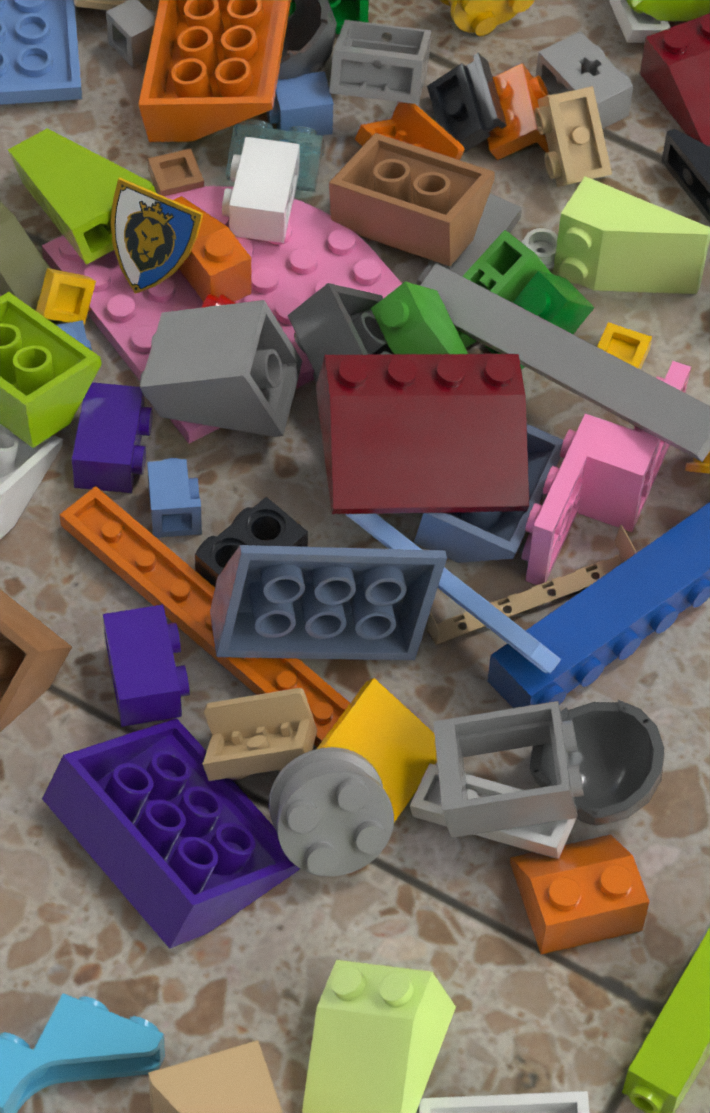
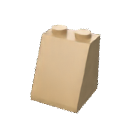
[148,1040,283,1113]

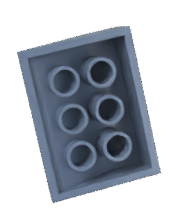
[210,545,447,660]

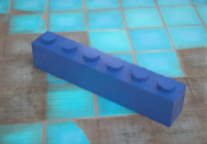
[487,502,710,708]

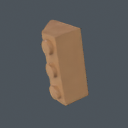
[329,133,495,266]
[0,589,72,732]

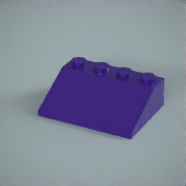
[42,718,300,949]

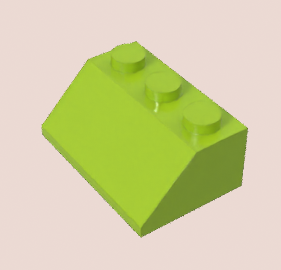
[0,292,102,448]

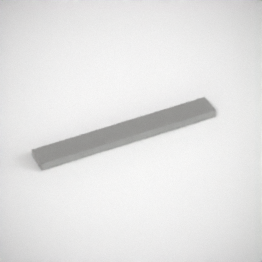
[420,263,710,462]

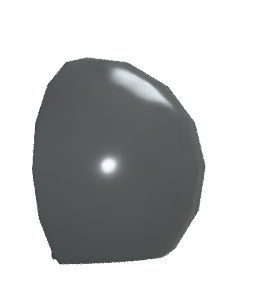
[278,0,337,79]
[530,700,664,826]

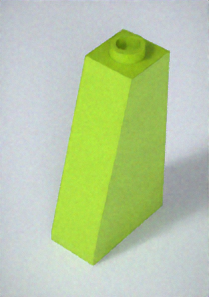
[8,128,156,265]
[622,928,710,1113]

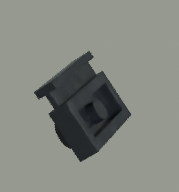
[427,53,507,154]

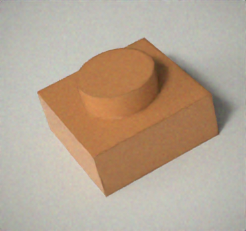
[148,148,204,196]

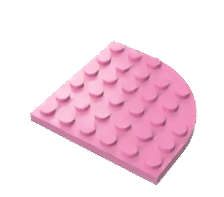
[42,186,402,444]

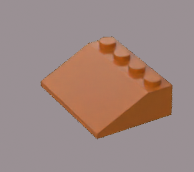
[138,0,291,142]

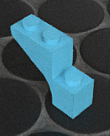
[0,993,165,1113]

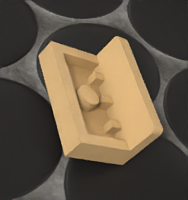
[535,86,612,187]
[203,688,317,781]

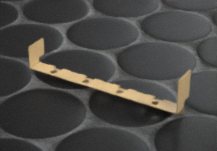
[427,525,636,645]

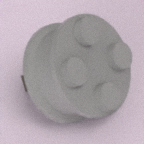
[269,747,394,876]

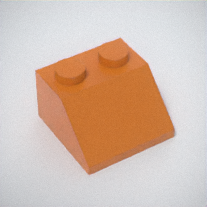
[510,834,650,955]

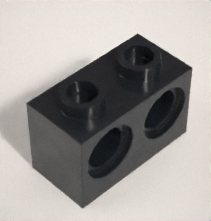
[195,497,308,587]

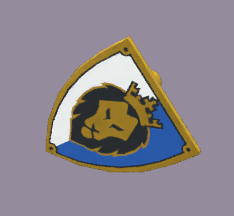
[110,178,204,294]

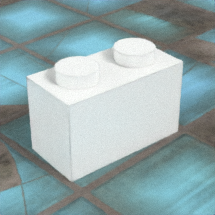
[222,137,300,243]

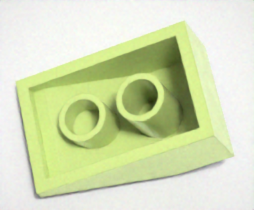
[553,176,710,294]
[302,960,456,1113]

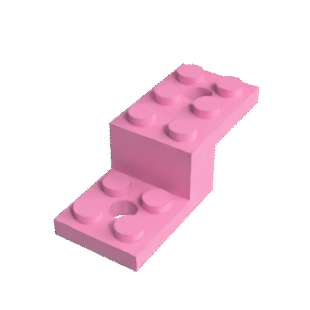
[521,361,691,585]

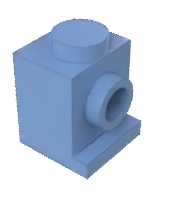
[147,458,202,538]

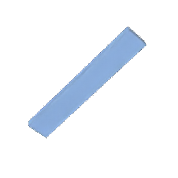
[345,514,562,674]

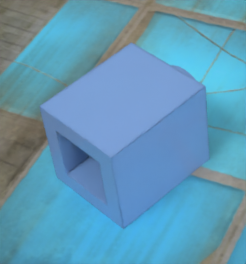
[266,71,333,141]

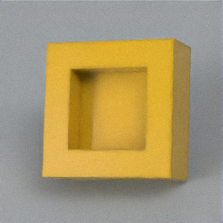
[36,268,96,325]
[597,322,652,370]

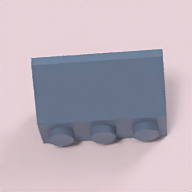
[414,424,564,563]

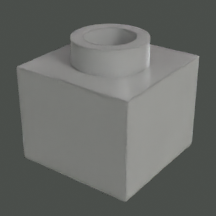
[106,0,157,68]

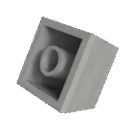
[140,300,303,437]

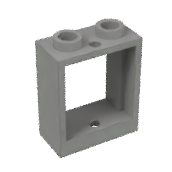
[329,20,432,104]
[433,701,584,838]

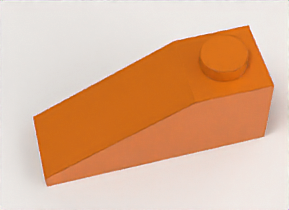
[173,196,252,302]

